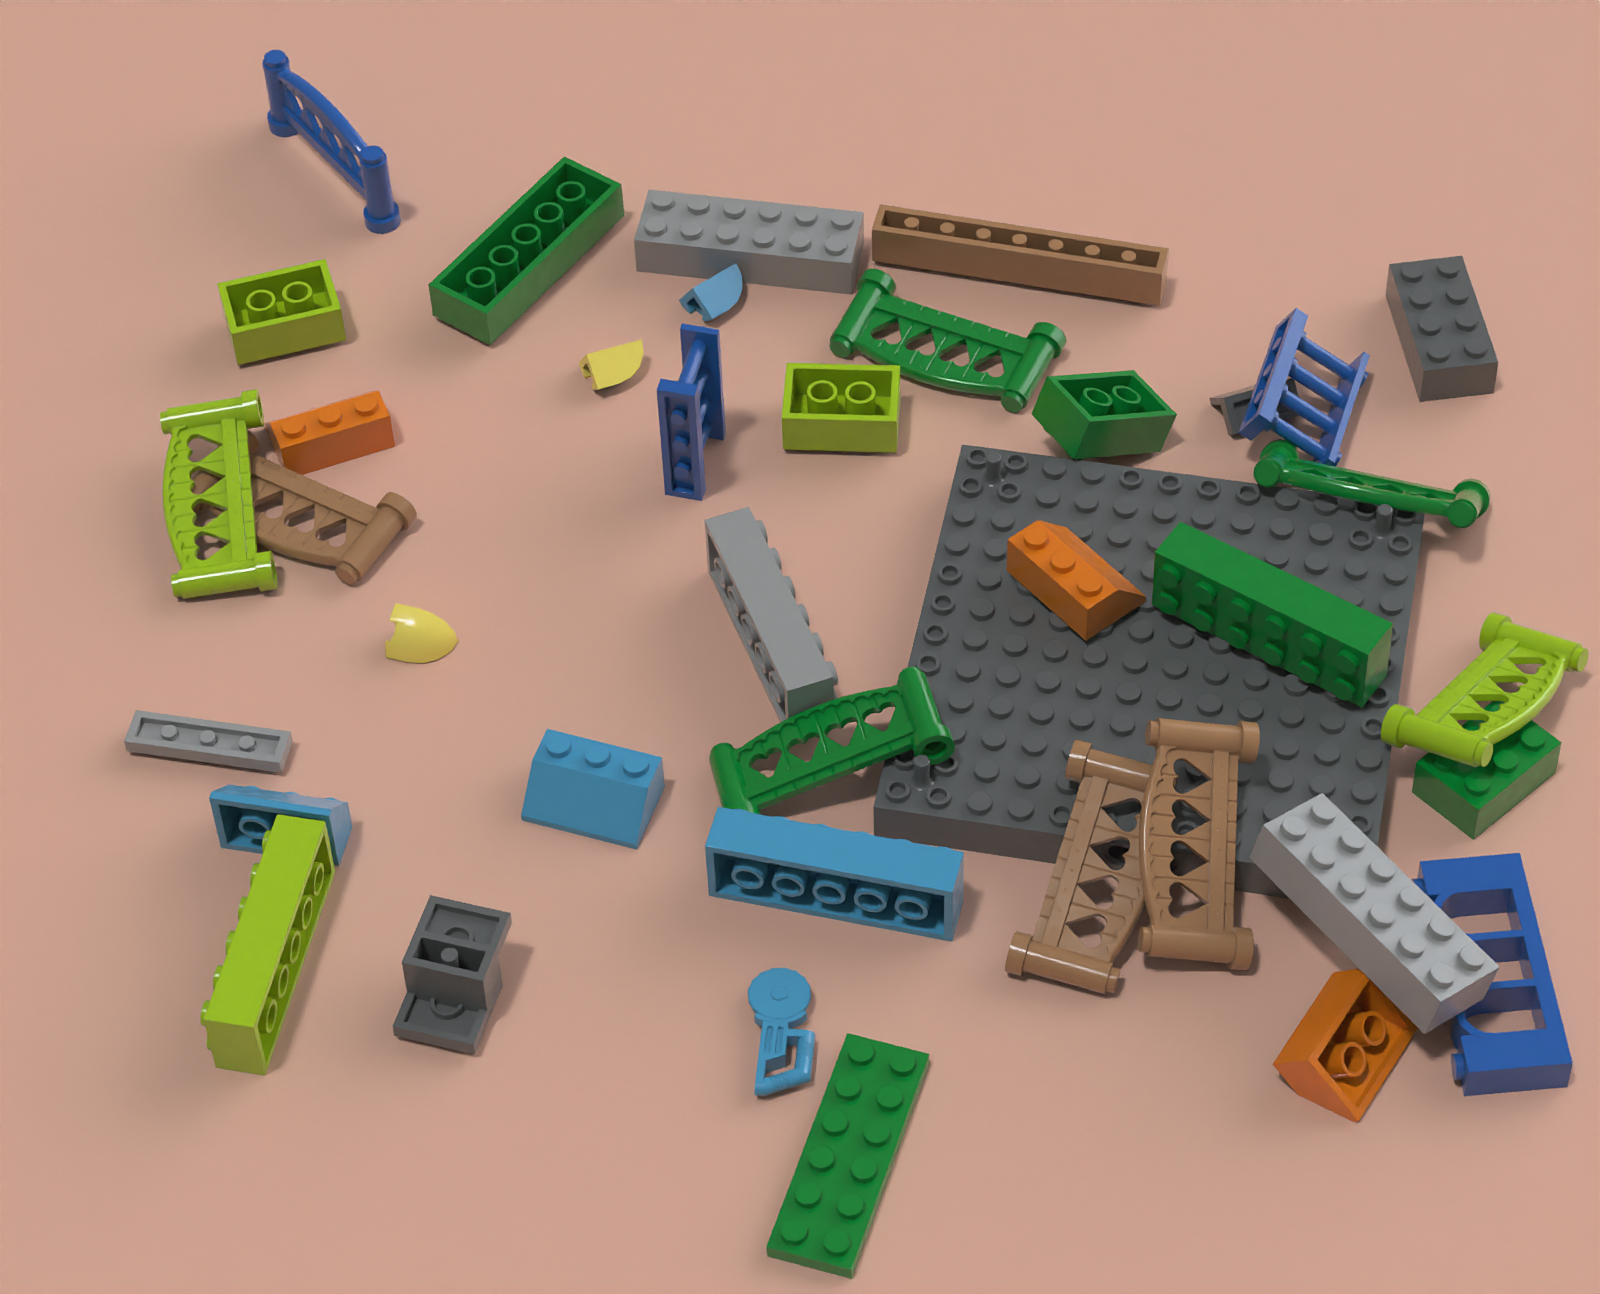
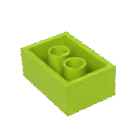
[217,259,346,365]
[782,363,901,453]

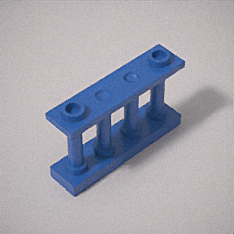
[1239,308,1370,466]
[657,323,726,501]

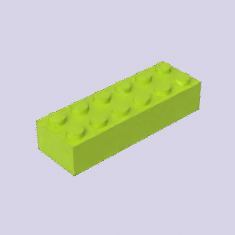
[200,814,335,1076]

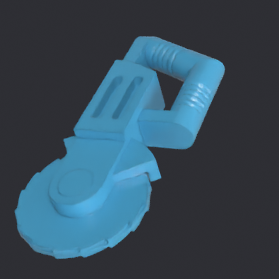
[748,967,816,1096]

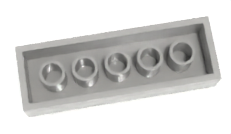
[634,190,864,295]
[704,507,838,722]
[1249,793,1500,1034]

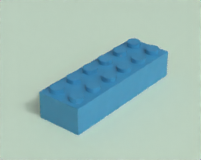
[705,807,964,942]

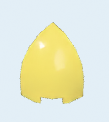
[578,339,644,390]
[385,603,459,663]

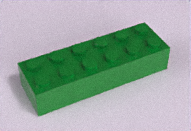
[428,156,624,345]
[1152,521,1393,707]

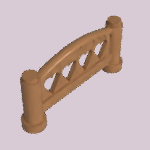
[191,429,417,585]
[1137,718,1260,970]
[1005,739,1179,994]

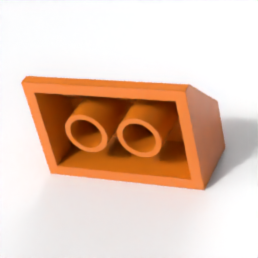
[264,390,395,475]
[1006,520,1146,641]
[1272,968,1418,1122]

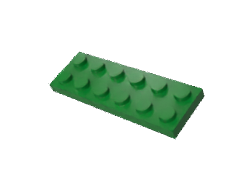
[766,1033,930,1279]

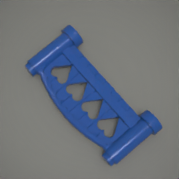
[262,49,401,234]

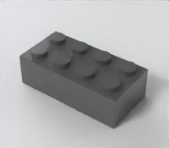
[1385,256,1498,402]

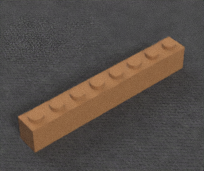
[872,204,1169,306]

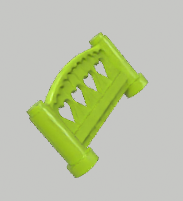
[160,389,278,599]
[1381,612,1589,768]

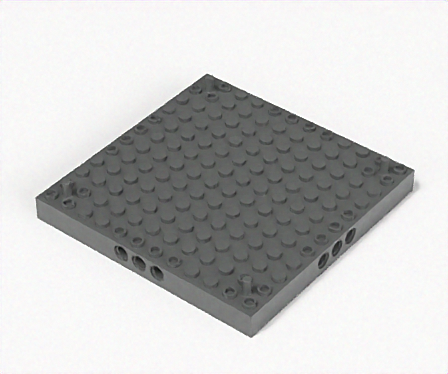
[873,444,1425,899]

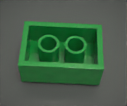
[1031,370,1177,460]
[1412,701,1562,840]

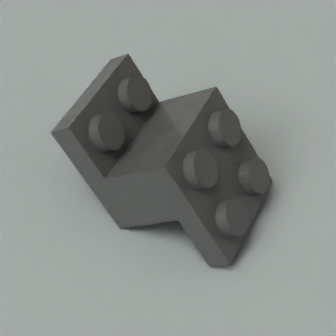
[393,895,512,1054]

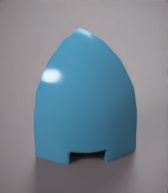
[678,263,743,321]

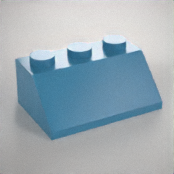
[521,729,665,850]
[209,784,352,866]

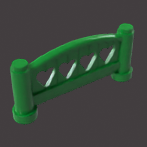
[829,269,1067,412]
[1253,439,1491,528]
[709,667,955,815]

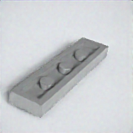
[124,710,293,773]

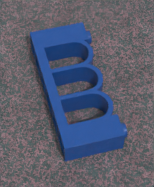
[1412,853,1573,1096]

